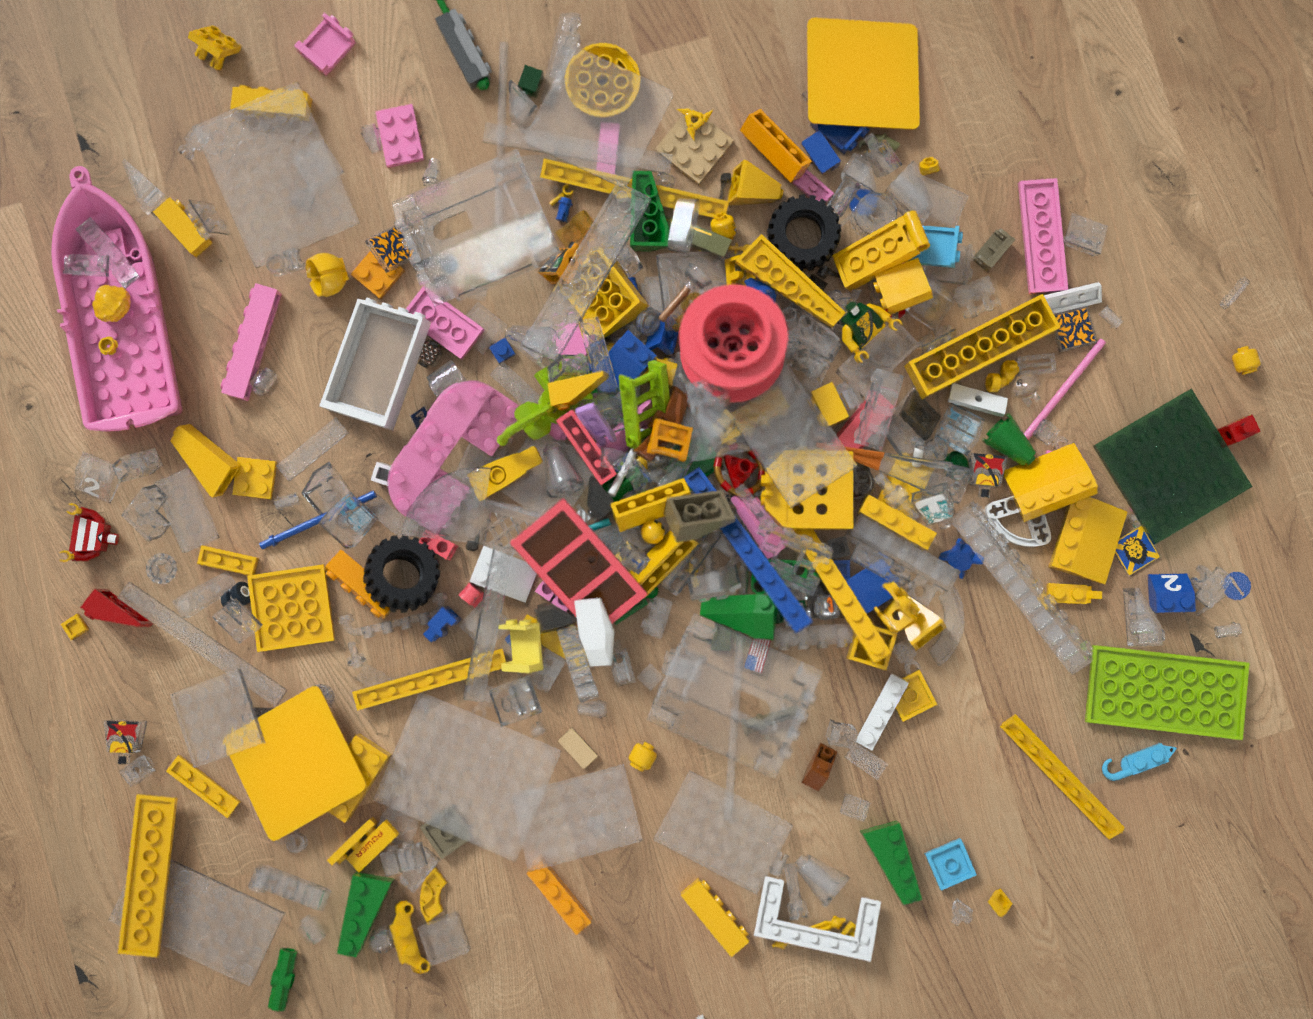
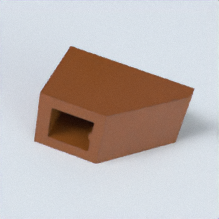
[801,742,837,792]

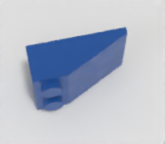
[592,330,657,401]

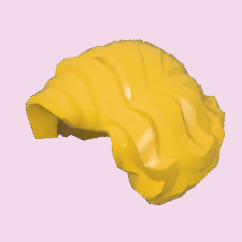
[92,285,131,322]

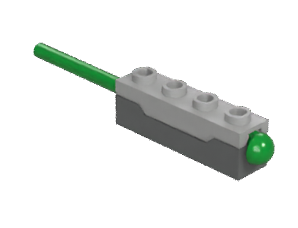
[435,0,492,91]

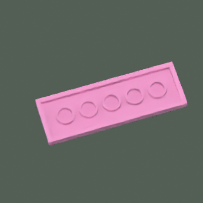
[1018,178,1068,294]

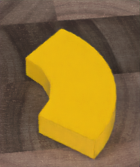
[420,867,447,923]

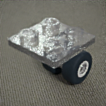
[212,582,263,643]

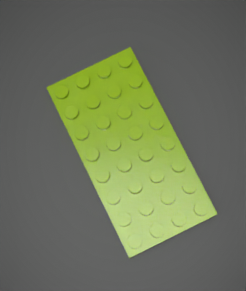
[1085,645,1250,740]

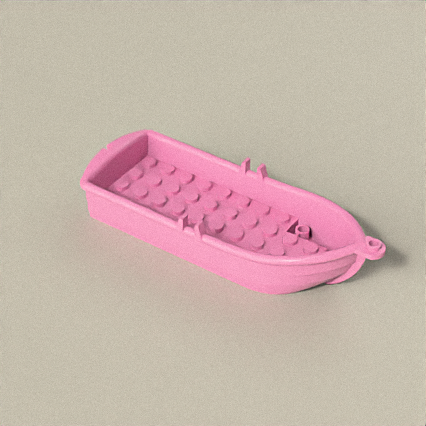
[51,166,182,432]

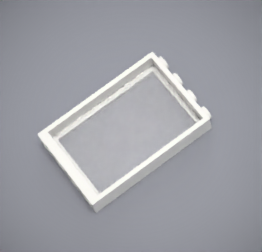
[320,298,431,431]

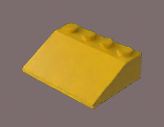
[557,246,649,340]
[1002,443,1098,522]
[1049,497,1127,585]

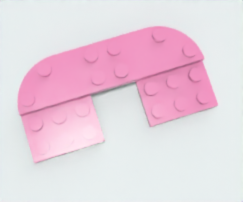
[387,380,520,535]

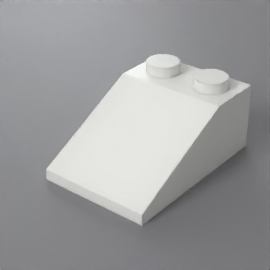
[470,546,537,603]

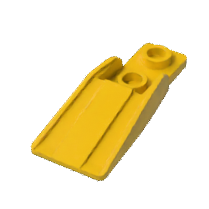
[467,446,543,501]

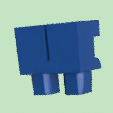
[423,606,462,642]

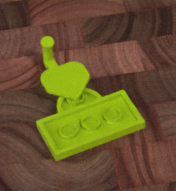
[497,358,608,446]

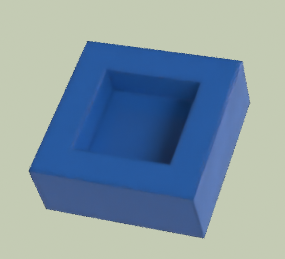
[489,338,516,364]
[833,560,850,579]

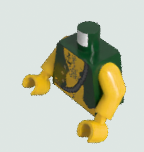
[841,302,902,363]

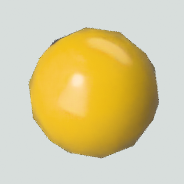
[641,520,665,544]

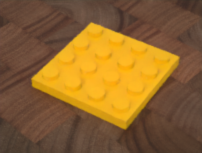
[247,564,335,652]

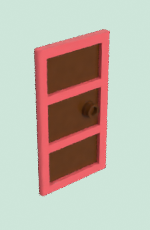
[510,498,648,624]

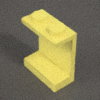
[498,619,543,673]

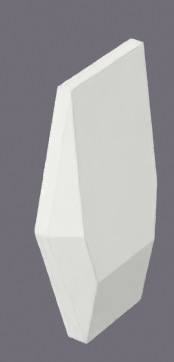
[574,598,614,666]

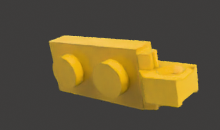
[1046,583,1102,604]

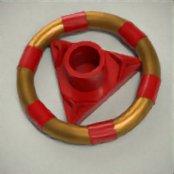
[714,443,765,497]

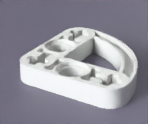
[984,496,1051,547]

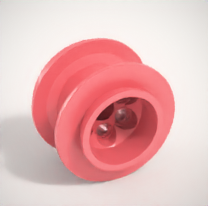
[679,285,788,403]

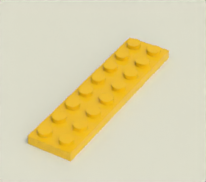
[118,794,178,957]

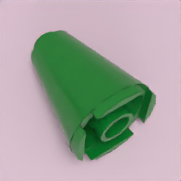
[982,413,1036,466]

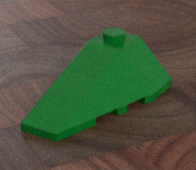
[630,171,669,252]
[700,594,778,640]

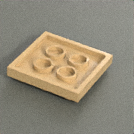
[655,106,734,185]

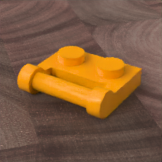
[647,419,693,462]

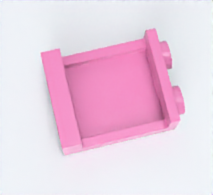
[294,13,356,76]

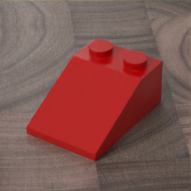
[80,589,153,627]

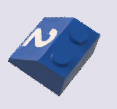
[1148,573,1196,613]

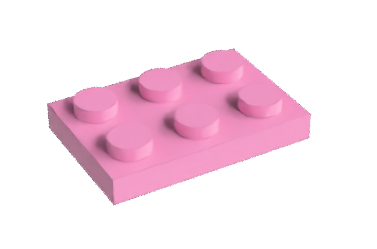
[375,104,424,168]

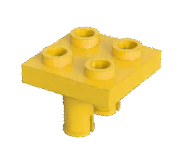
[188,25,242,70]

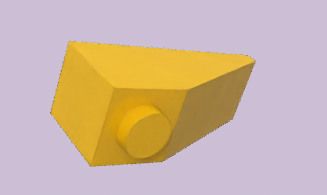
[548,371,609,410]

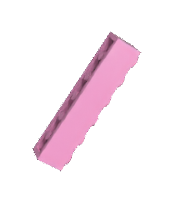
[221,283,282,401]

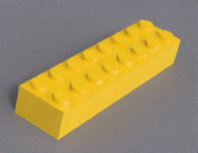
[904,294,1061,400]

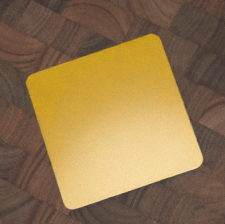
[807,18,920,130]
[224,686,366,841]

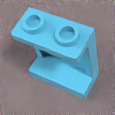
[908,225,963,268]

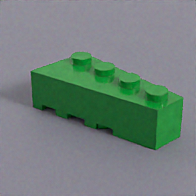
[860,820,922,905]

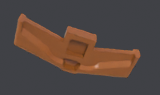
[633,386,690,462]

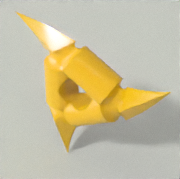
[676,109,713,141]

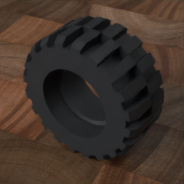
[767,194,841,272]
[363,535,440,613]

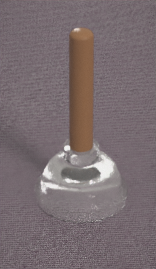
[659,263,712,322]

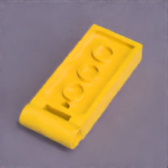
[832,210,930,291]

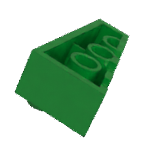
[337,871,395,958]

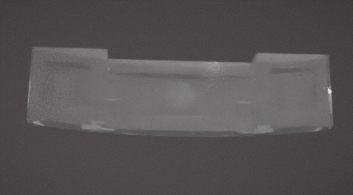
[75,217,140,289]

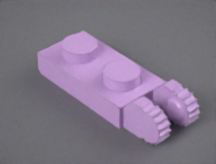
[576,402,617,446]

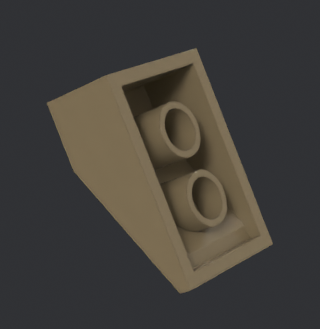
[664,490,736,542]

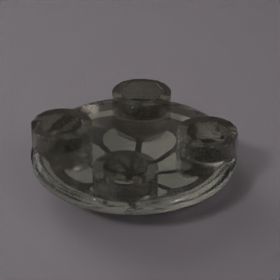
[853,464,874,500]

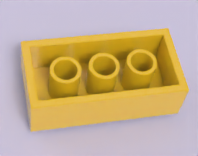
[328,733,392,823]

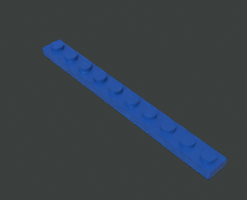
[683,467,813,634]

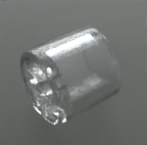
[426,360,467,398]

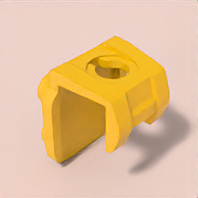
[874,581,920,633]

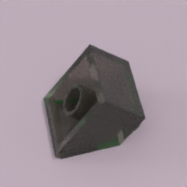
[587,475,614,521]

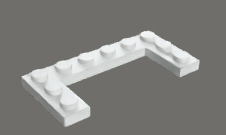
[754,876,881,961]

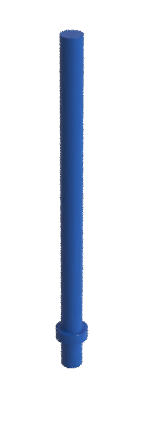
[259,490,377,550]

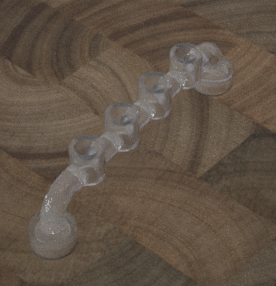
[337,592,448,639]

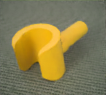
[549,184,574,206]

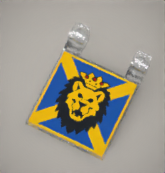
[1115,514,1161,577]

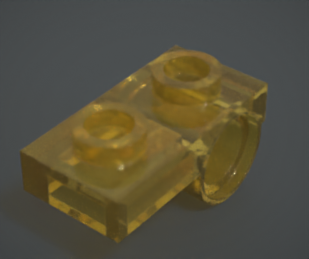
[555,210,597,248]

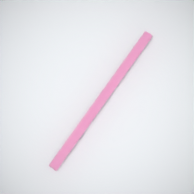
[1024,339,1106,440]

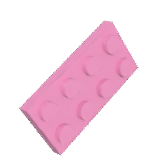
[406,286,485,360]

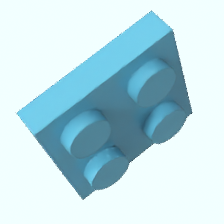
[924,838,977,891]

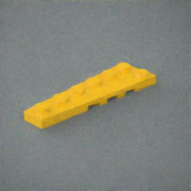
[735,234,846,328]

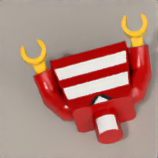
[59,503,119,562]

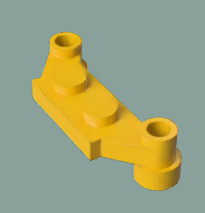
[389,901,430,974]

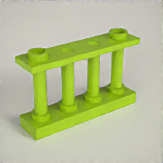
[618,360,670,449]

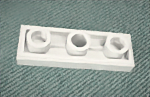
[948,383,1008,417]

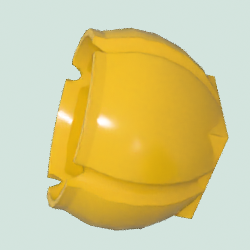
[306,253,349,297]

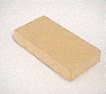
[558,728,598,769]

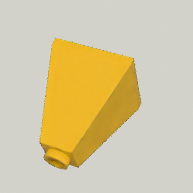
[727,160,783,206]
[897,596,947,651]

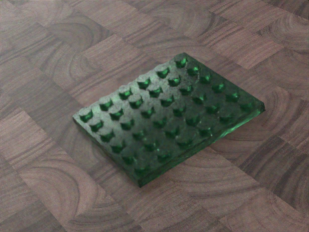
[1093,388,1253,545]

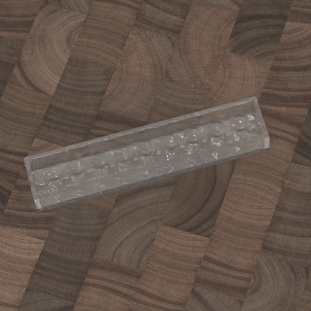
[950,500,1093,675]

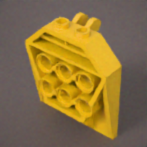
[761,451,853,530]

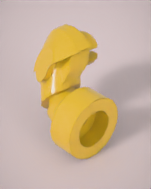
[985,360,1019,392]

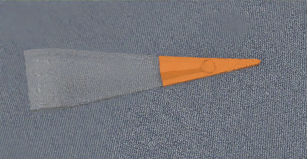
[816,443,972,504]

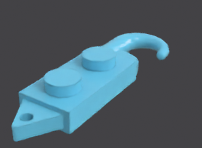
[1102,743,1177,781]

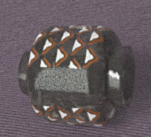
[417,339,443,369]

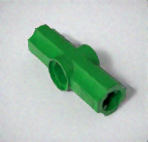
[268,948,298,1011]

